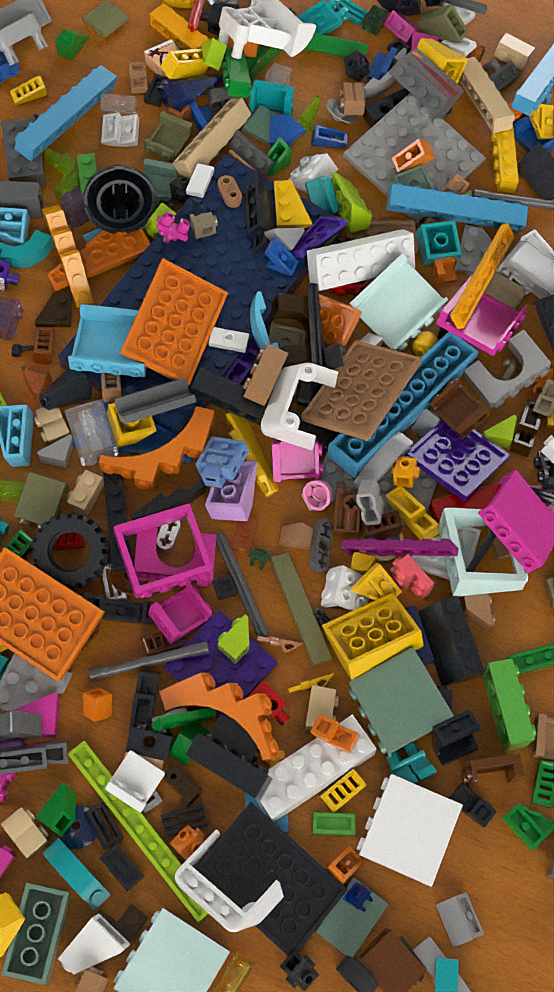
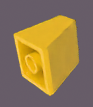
[417,38,469,84]

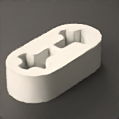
[157,520,181,552]

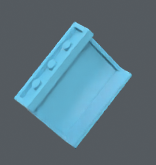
[68,304,147,377]

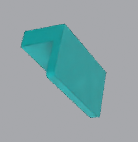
[305,176,340,213]

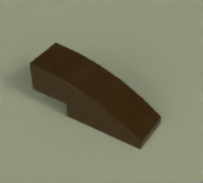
[510,400,542,457]

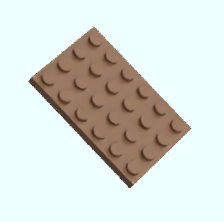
[301,340,421,441]

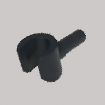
[12,343,34,357]

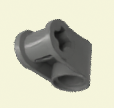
[208,87,239,112]

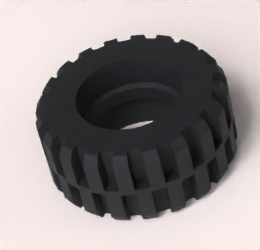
[31,513,110,589]

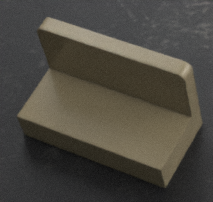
[484,272,526,310]

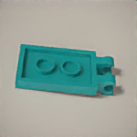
[297,0,349,50]

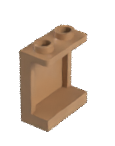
[532,714,554,762]

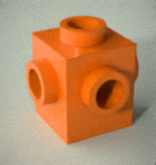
[170,825,206,861]

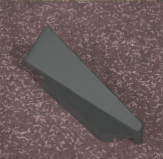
[0,738,68,774]

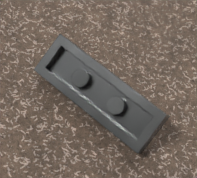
[228,131,275,176]

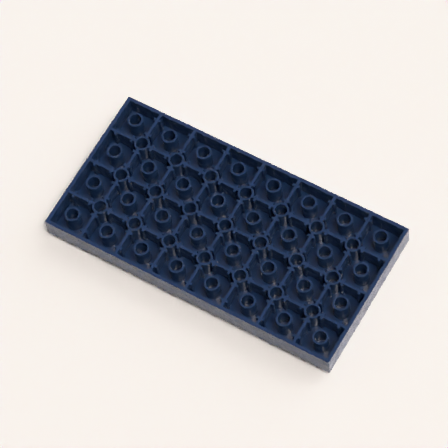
[58,154,338,434]

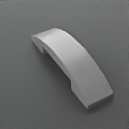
[363,48,407,100]
[350,431,414,494]

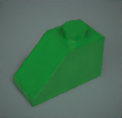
[55,29,89,61]

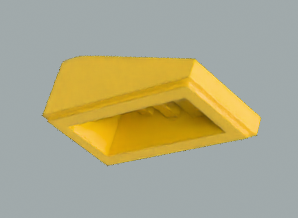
[10,76,47,106]
[320,769,366,813]

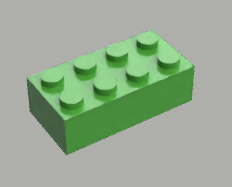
[482,658,536,752]

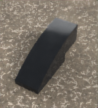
[128,669,161,737]

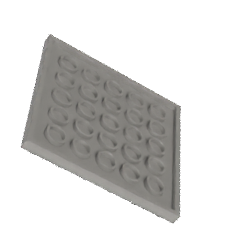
[343,93,486,224]

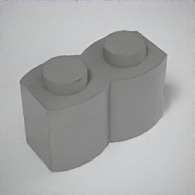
[356,479,385,525]

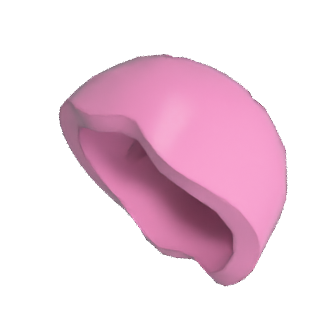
[303,480,333,511]

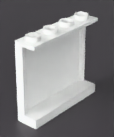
[357,774,463,887]

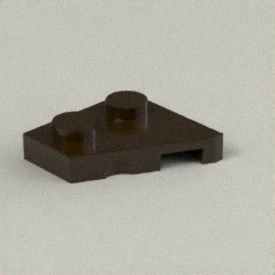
[35,292,73,327]

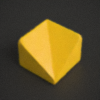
[350,552,376,575]

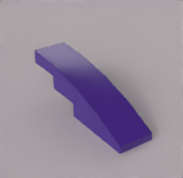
[224,341,260,385]

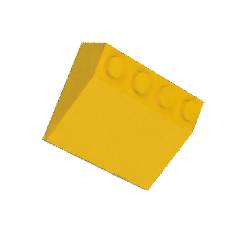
[322,592,424,680]

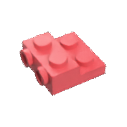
[390,554,434,600]

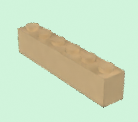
[459,57,515,133]
[173,98,252,179]

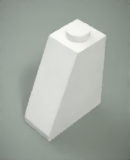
[58,913,130,974]

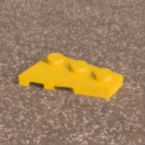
[274,180,313,228]

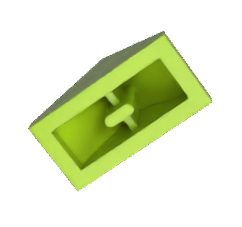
[201,38,227,70]
[483,415,517,448]

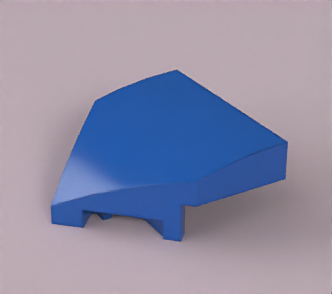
[269,114,306,147]

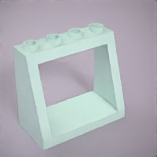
[439,508,528,597]

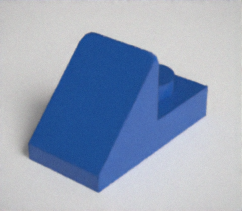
[265,238,299,276]

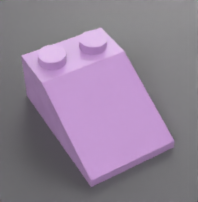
[205,461,257,521]

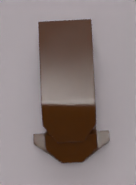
[333,481,361,533]

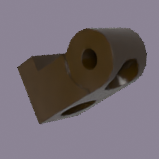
[164,767,202,808]

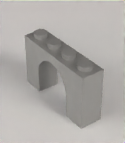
[463,329,551,410]

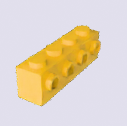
[491,126,519,193]

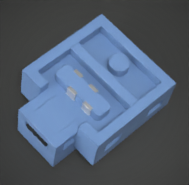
[196,436,249,488]

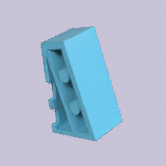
[0,207,31,246]

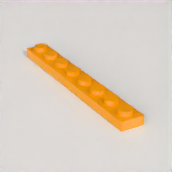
[450,223,515,329]

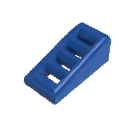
[311,125,348,148]

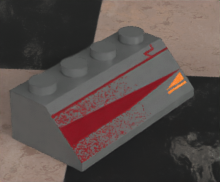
[389,48,465,118]

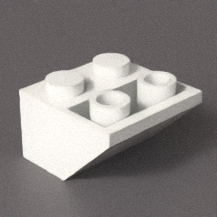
[288,153,338,194]

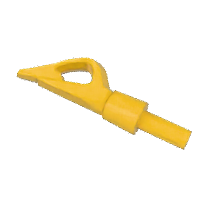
[288,673,334,693]

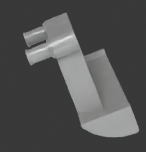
[0,0,52,66]

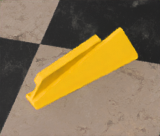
[226,413,279,498]

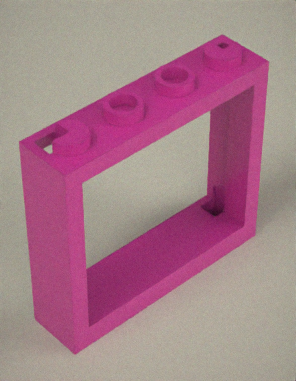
[113,503,213,598]

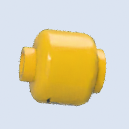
[412,331,438,357]

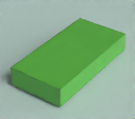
[312,812,355,836]

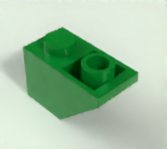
[36,782,77,837]

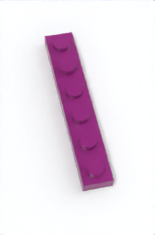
[341,538,459,556]

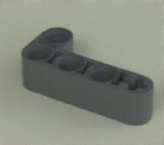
[0,711,42,741]

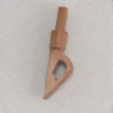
[256,636,303,653]

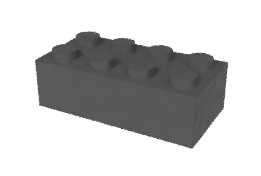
[1,117,47,187]

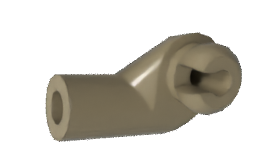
[502,357,517,381]

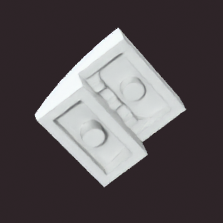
[101,112,140,147]

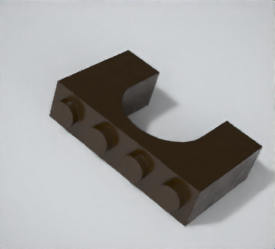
[271,293,325,369]

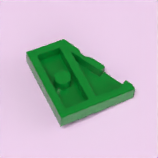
[502,804,554,852]

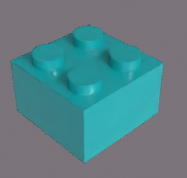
[416,220,462,265]

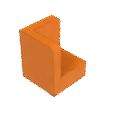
[432,257,457,284]
[83,687,112,722]

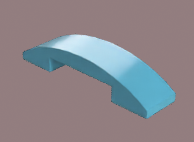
[250,291,279,350]

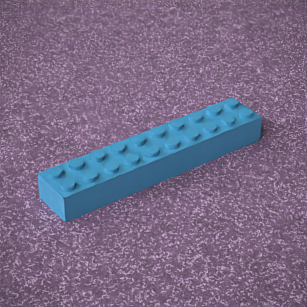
[327,331,478,479]

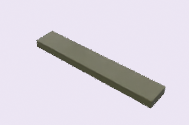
[269,552,332,667]

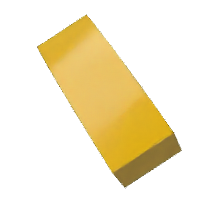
[386,485,439,541]

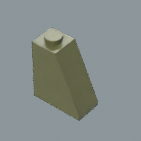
[417,4,469,43]

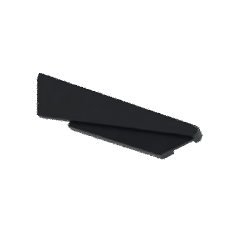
[245,169,276,252]

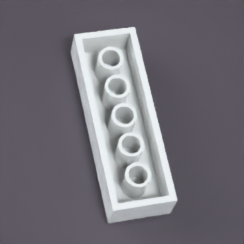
[307,229,415,291]
[256,714,377,822]

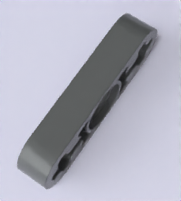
[309,518,333,573]

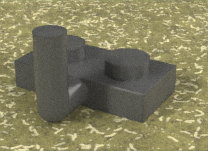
[483,59,520,91]

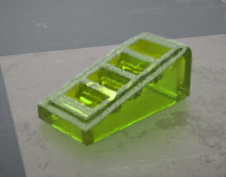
[298,95,320,134]

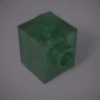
[362,5,388,36]

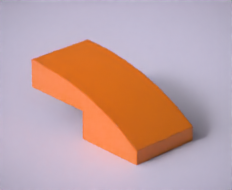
[310,714,360,754]

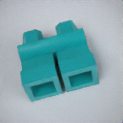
[387,742,437,784]

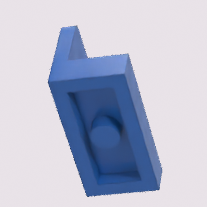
[367,47,398,81]
[189,101,214,132]

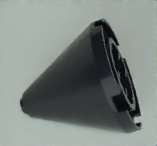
[84,165,156,234]

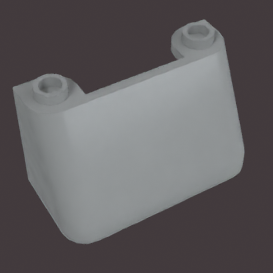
[494,241,554,299]

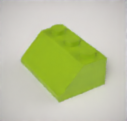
[332,172,372,233]

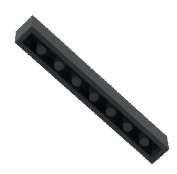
[190,367,337,456]

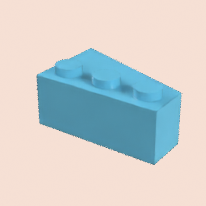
[0,405,34,467]

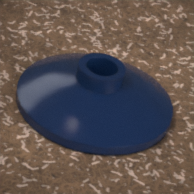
[57,805,99,849]

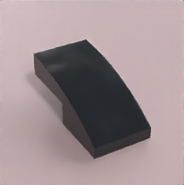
[448,783,497,828]

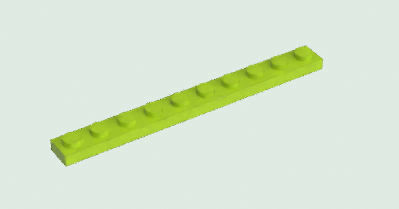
[68,741,209,923]

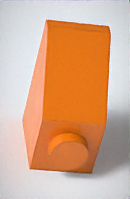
[392,139,435,173]

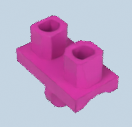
[156,211,190,243]

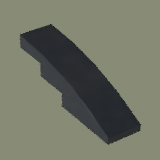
[131,480,206,521]

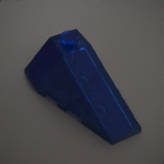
[157,74,224,110]

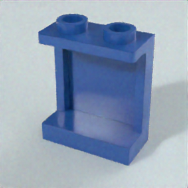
[513,115,554,153]

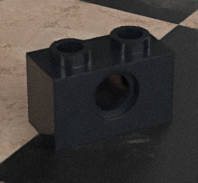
[125,722,174,761]

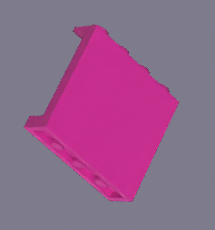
[436,275,528,356]
[478,470,554,573]

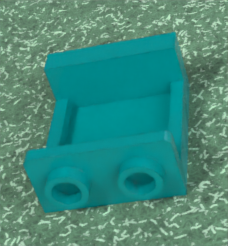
[248,79,295,117]

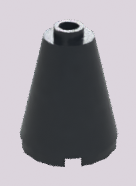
[39,368,92,410]

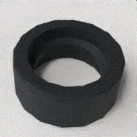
[336,955,378,992]

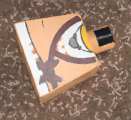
[144,39,178,80]

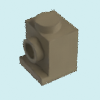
[190,212,218,239]

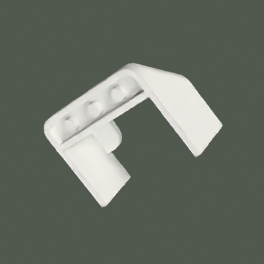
[261,363,338,451]
[175,829,284,932]

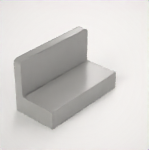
[436,892,484,947]

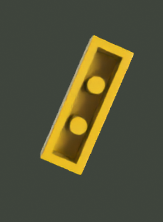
[160,49,209,79]

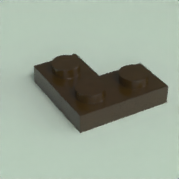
[96,904,149,955]

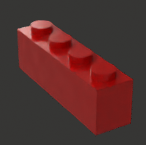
[429,483,502,524]

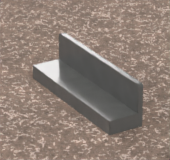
[114,378,196,424]

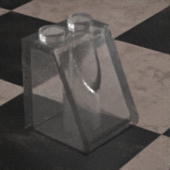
[64,399,119,466]

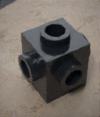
[344,51,370,82]
[169,175,191,203]
[280,949,319,992]

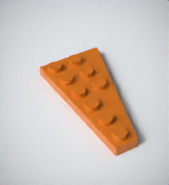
[47,228,150,291]

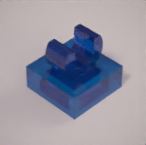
[343,882,373,912]

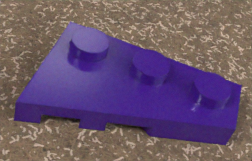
[289,216,347,258]

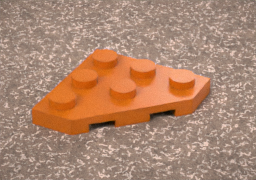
[319,294,362,347]

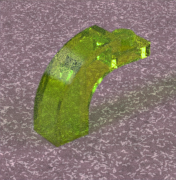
[44,148,81,207]

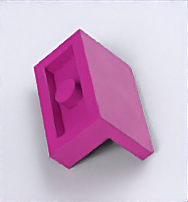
[384,10,423,45]

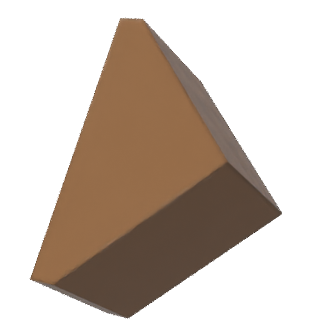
[279,522,313,550]

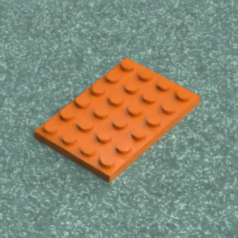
[120,258,228,386]
[0,547,105,682]

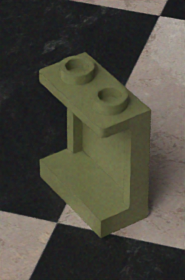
[143,111,193,163]
[14,472,70,529]

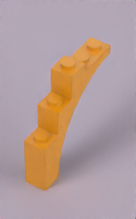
[42,204,94,308]

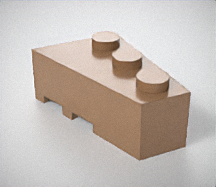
[243,344,288,406]

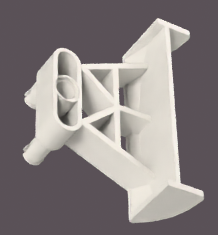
[218,0,316,59]

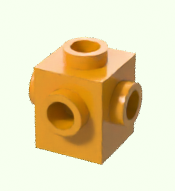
[391,456,420,488]

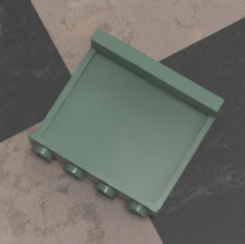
[348,647,454,758]

